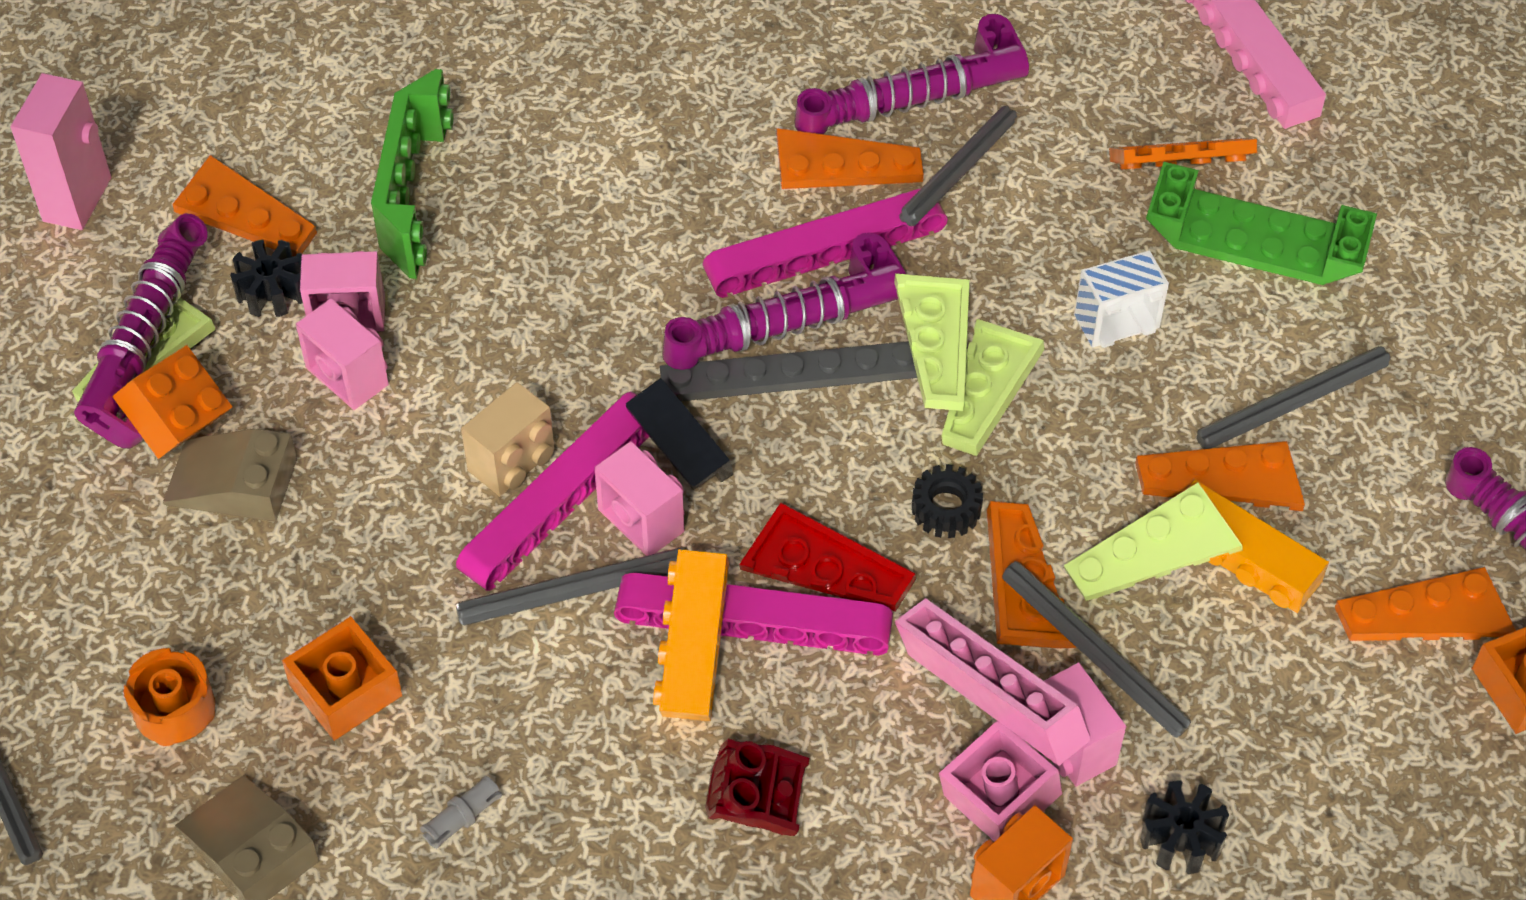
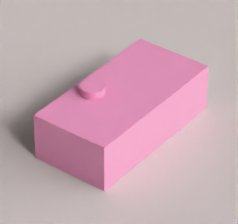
[10,73,112,230]

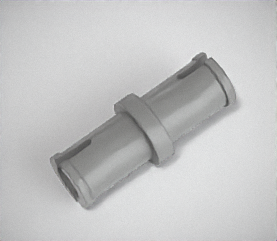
[420,776,502,849]

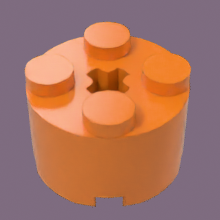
[123,648,215,746]

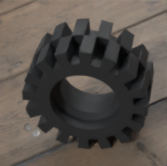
[911,464,983,538]

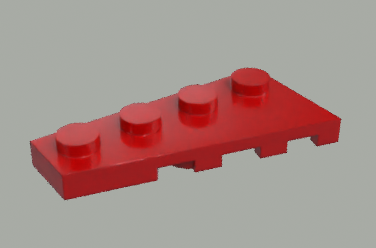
[739,502,916,612]

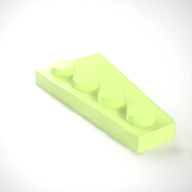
[894,273,970,411]
[72,297,215,402]
[942,319,1044,456]
[1064,483,1243,601]

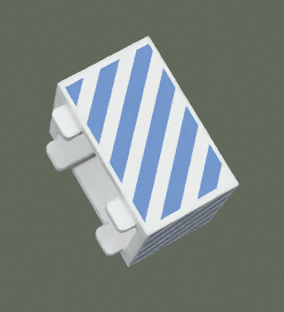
[1074,250,1169,348]

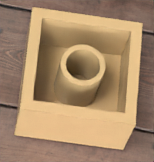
[461,382,554,497]

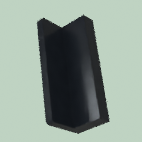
[626,378,734,489]

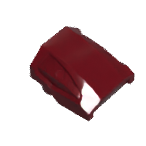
[705,738,810,836]

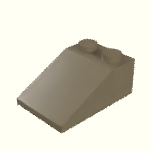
[163,428,297,522]
[175,775,319,900]

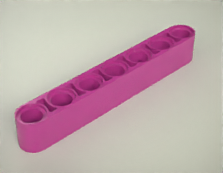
[702,188,948,298]
[456,391,649,591]
[614,573,893,656]

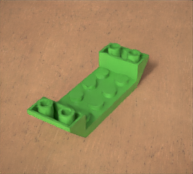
[371,69,454,279]
[1146,162,1377,285]

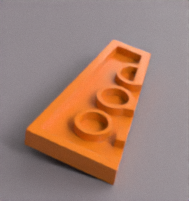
[776,128,924,189]
[1109,138,1257,169]
[172,155,317,257]
[1135,441,1305,511]
[987,501,1076,649]
[1335,567,1516,641]

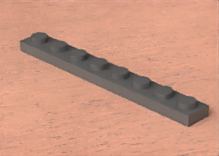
[660,341,917,401]

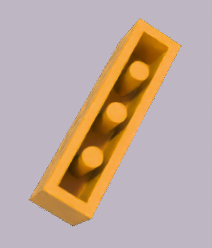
[1187,480,1329,613]
[653,549,729,721]

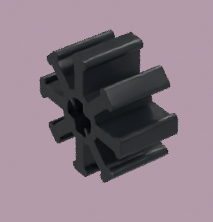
[230,240,303,317]
[1140,780,1229,874]

